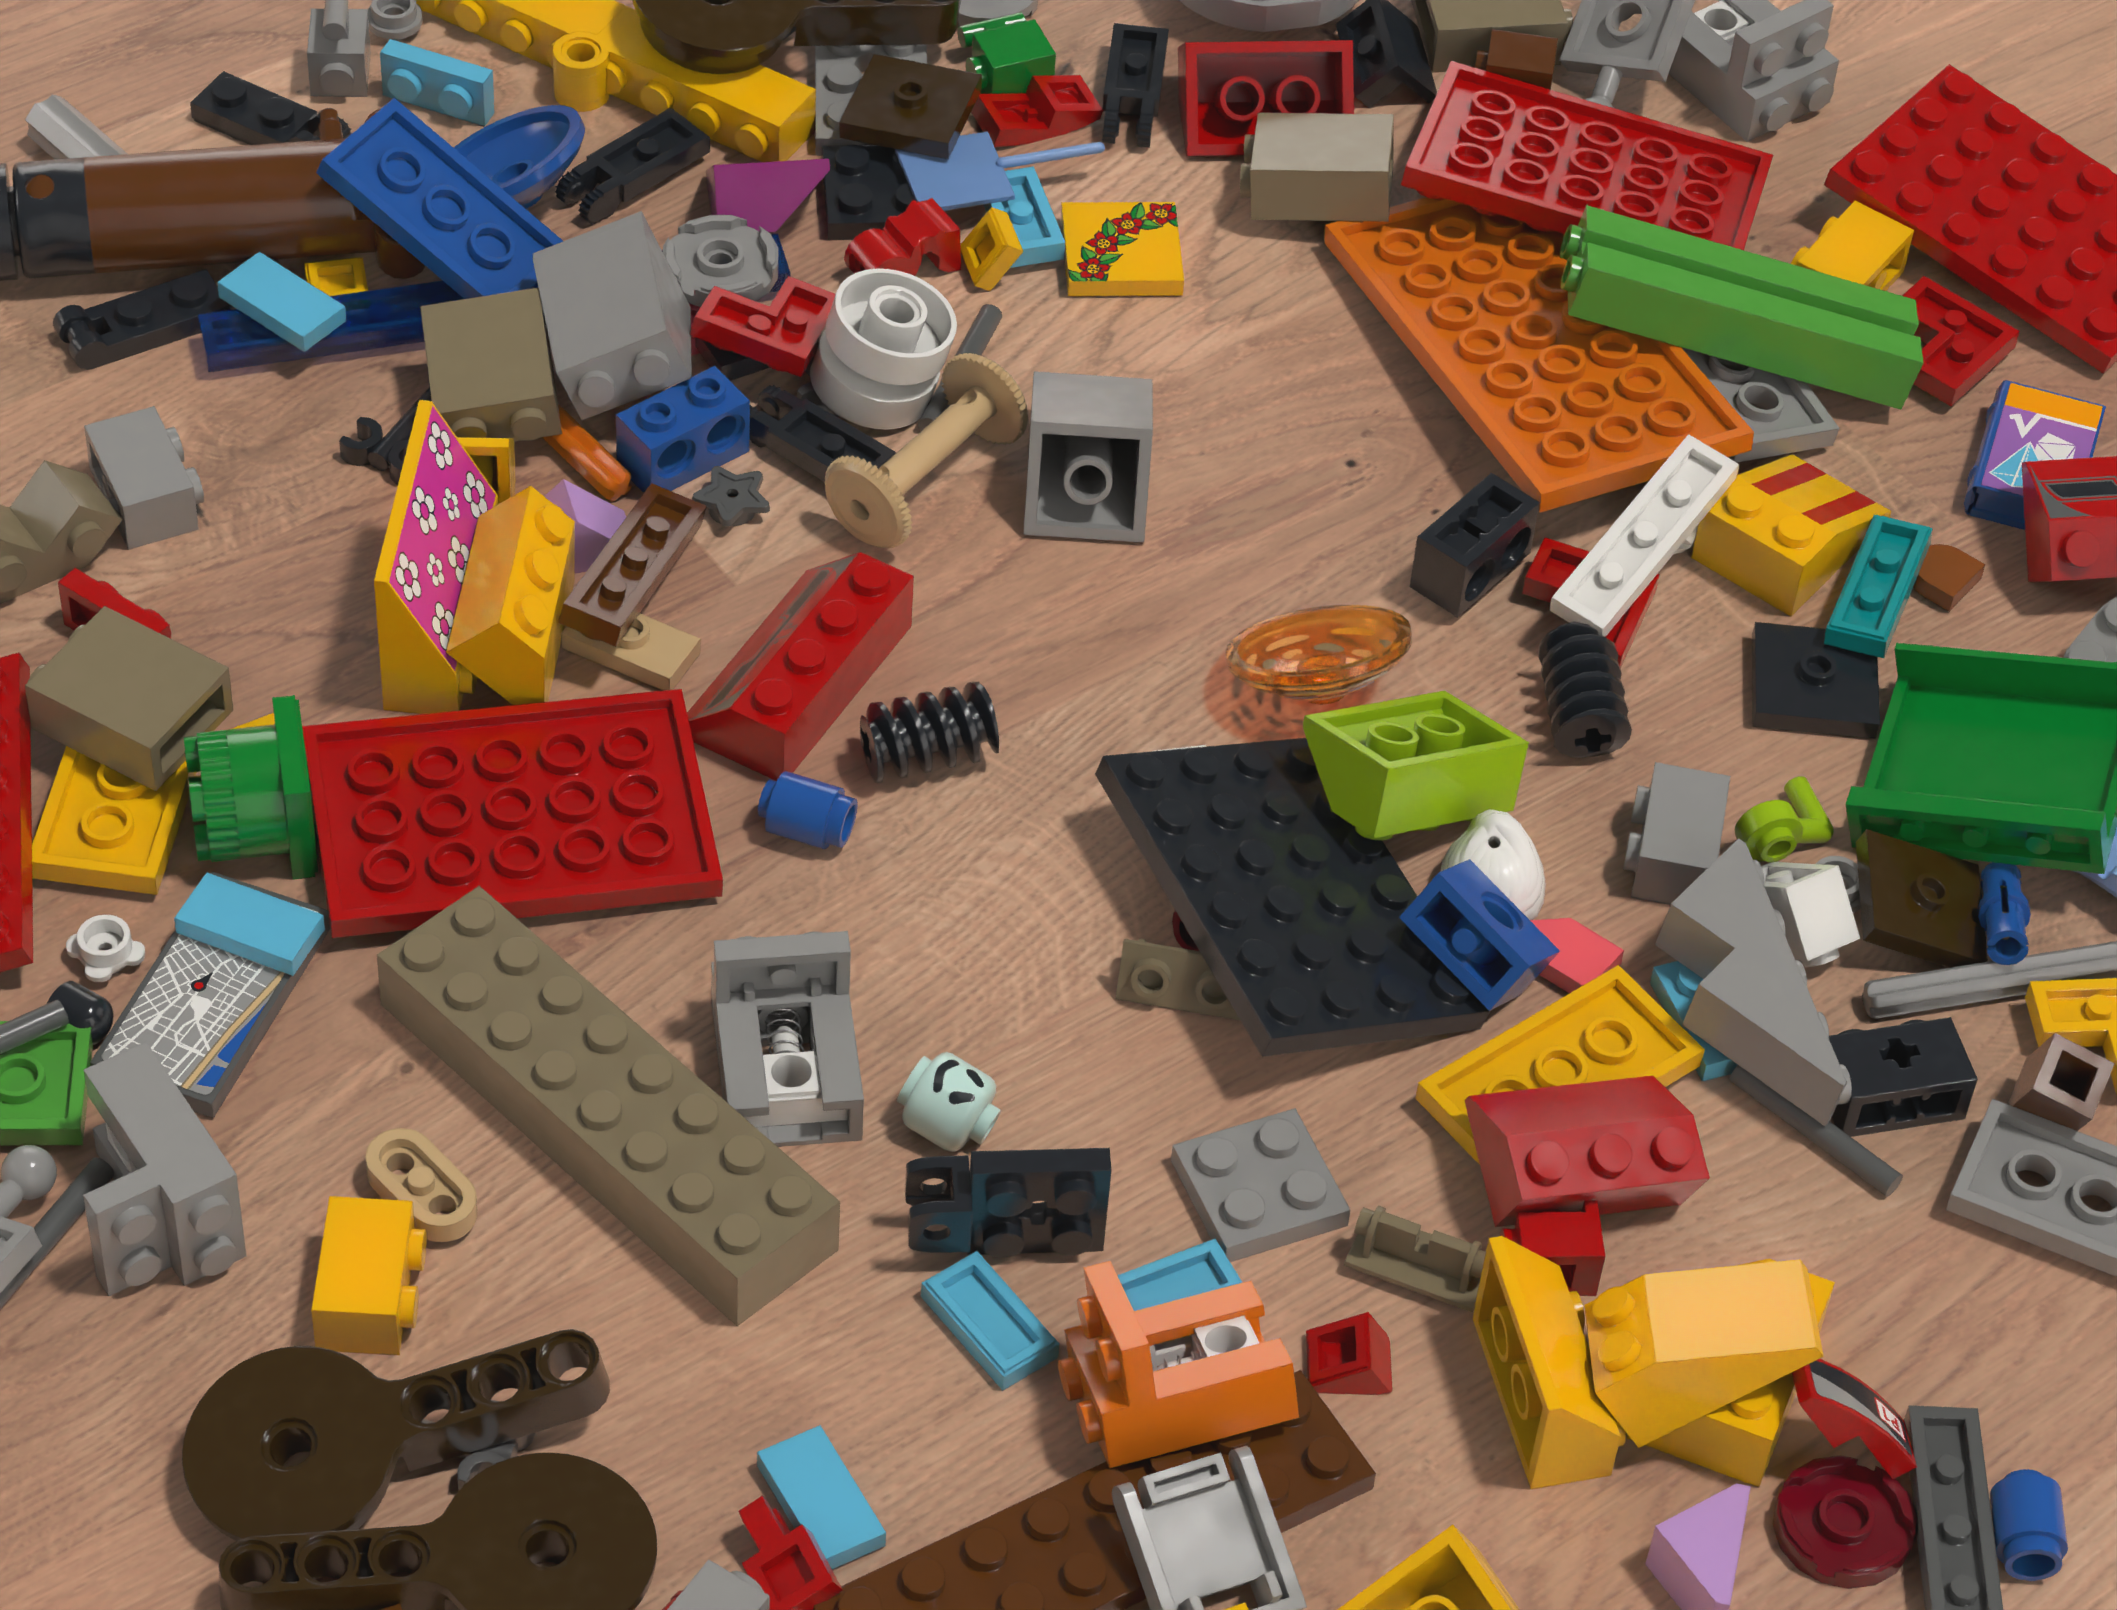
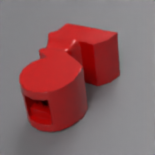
[844,198,961,276]

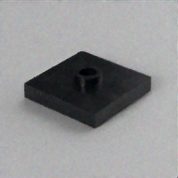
[1752,622,1880,739]

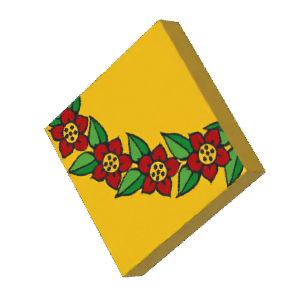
[1060,202,1184,296]

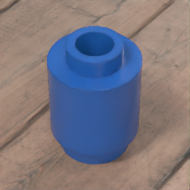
[758,771,858,850]
[1990,1469,2068,1581]

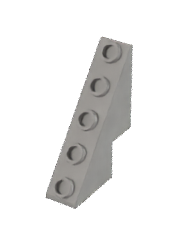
[1655,838,1852,1126]

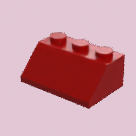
[1177,40,1354,156]
[1464,1075,1710,1227]

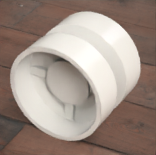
[810,269,957,429]

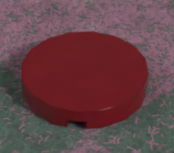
[1773,1455,1917,1589]

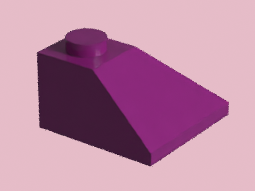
[706,159,830,234]

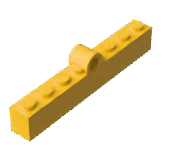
[416,0,816,162]

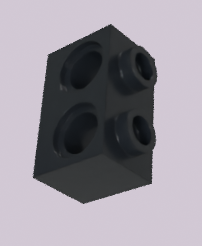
[1409,473,1540,618]

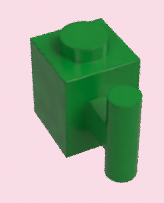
[957,12,1056,94]

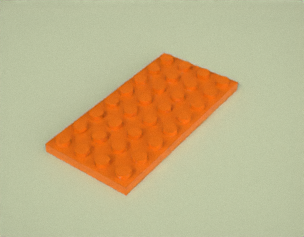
[1324,197,1754,513]

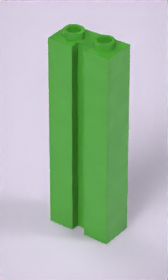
[1560,205,1924,410]

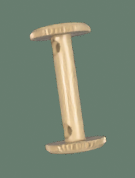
[824,353,1028,549]

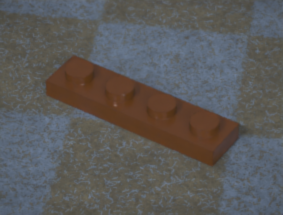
[558,483,707,647]

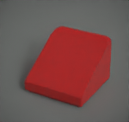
[1306,1312,1393,1395]

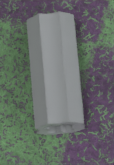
[25,94,127,159]

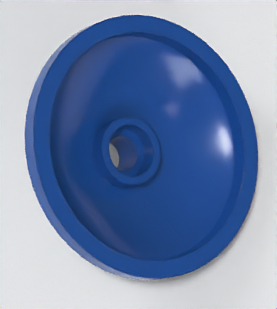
[453,105,585,209]

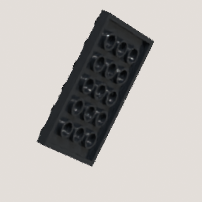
[1095,738,1490,1057]

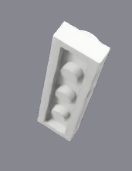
[1550,434,1739,637]

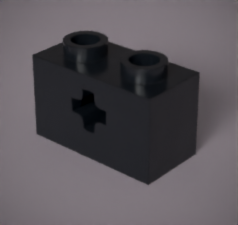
[1829,1017,1978,1137]

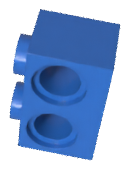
[616,366,750,493]

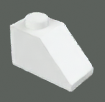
[1761,862,1861,967]

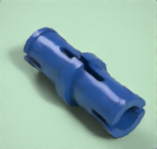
[1978,862,2031,965]

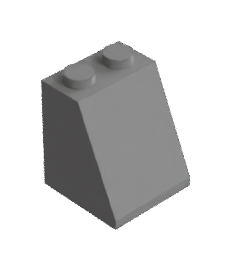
[533,211,692,420]
[1024,371,1153,543]

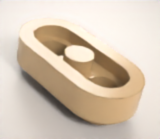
[365,1128,478,1242]

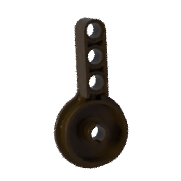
[632,0,961,74]
[182,1329,610,1541]
[219,1453,657,1610]

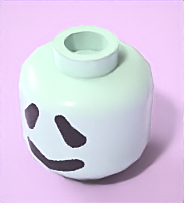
[897,1052,1001,1152]

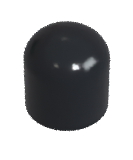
[47,981,114,1045]

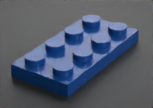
[316,98,563,299]

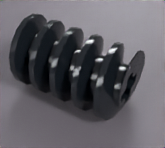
[1538,622,1632,758]
[860,681,999,783]

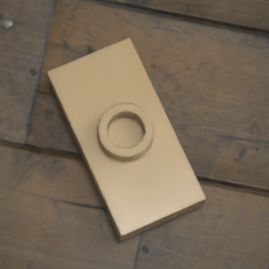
[561,613,701,691]

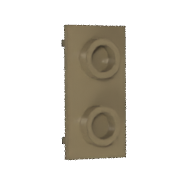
[1115,939,1240,1020]
[1344,1206,1486,1313]

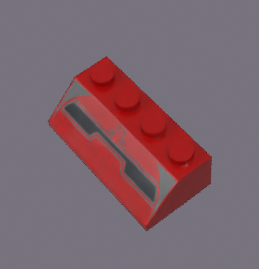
[2022,456,2117,582]
[687,552,914,781]

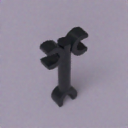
[339,374,432,485]

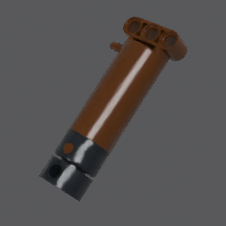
[0,108,426,281]

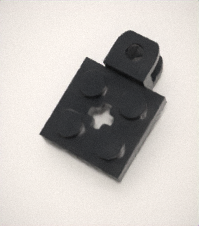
[905,1148,1112,1257]

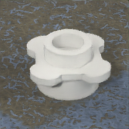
[66,915,145,982]

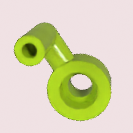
[1734,776,1834,862]

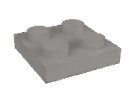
[1171,1108,1351,1262]

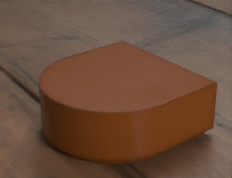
[1913,544,1985,612]

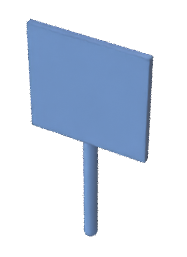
[895,132,1105,211]

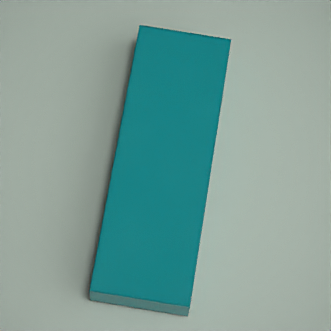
[1824,514,1933,658]

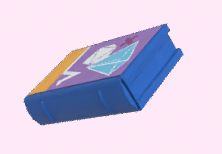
[1964,380,2106,530]

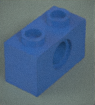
[1399,859,1560,1011]

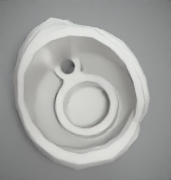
[1440,809,1546,920]

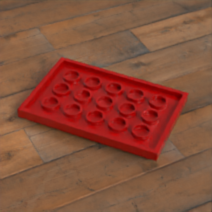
[1401,61,1773,250]
[1824,64,2117,374]
[302,689,723,938]

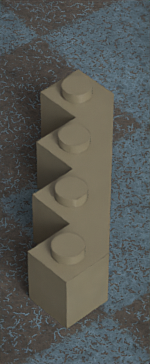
[0,460,123,604]

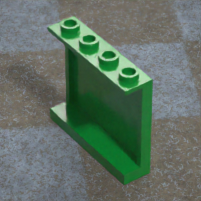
[1845,643,2117,874]

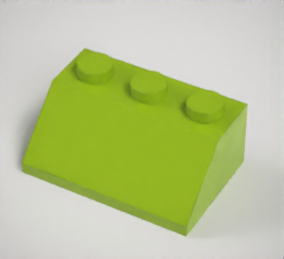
[1302,691,1529,840]

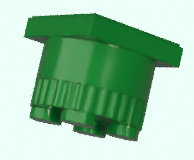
[184,695,318,880]

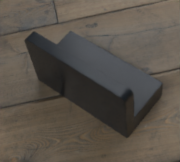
[1335,0,1437,108]

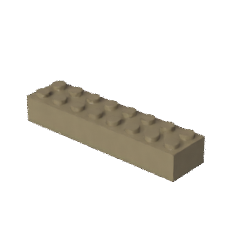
[377,886,840,1326]

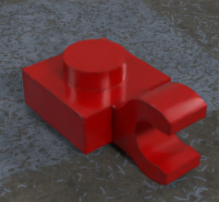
[738,1495,843,1610]

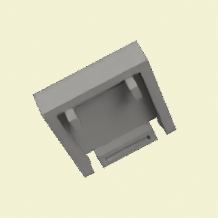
[1112,1446,1307,1610]

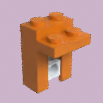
[1058,1261,1299,1468]

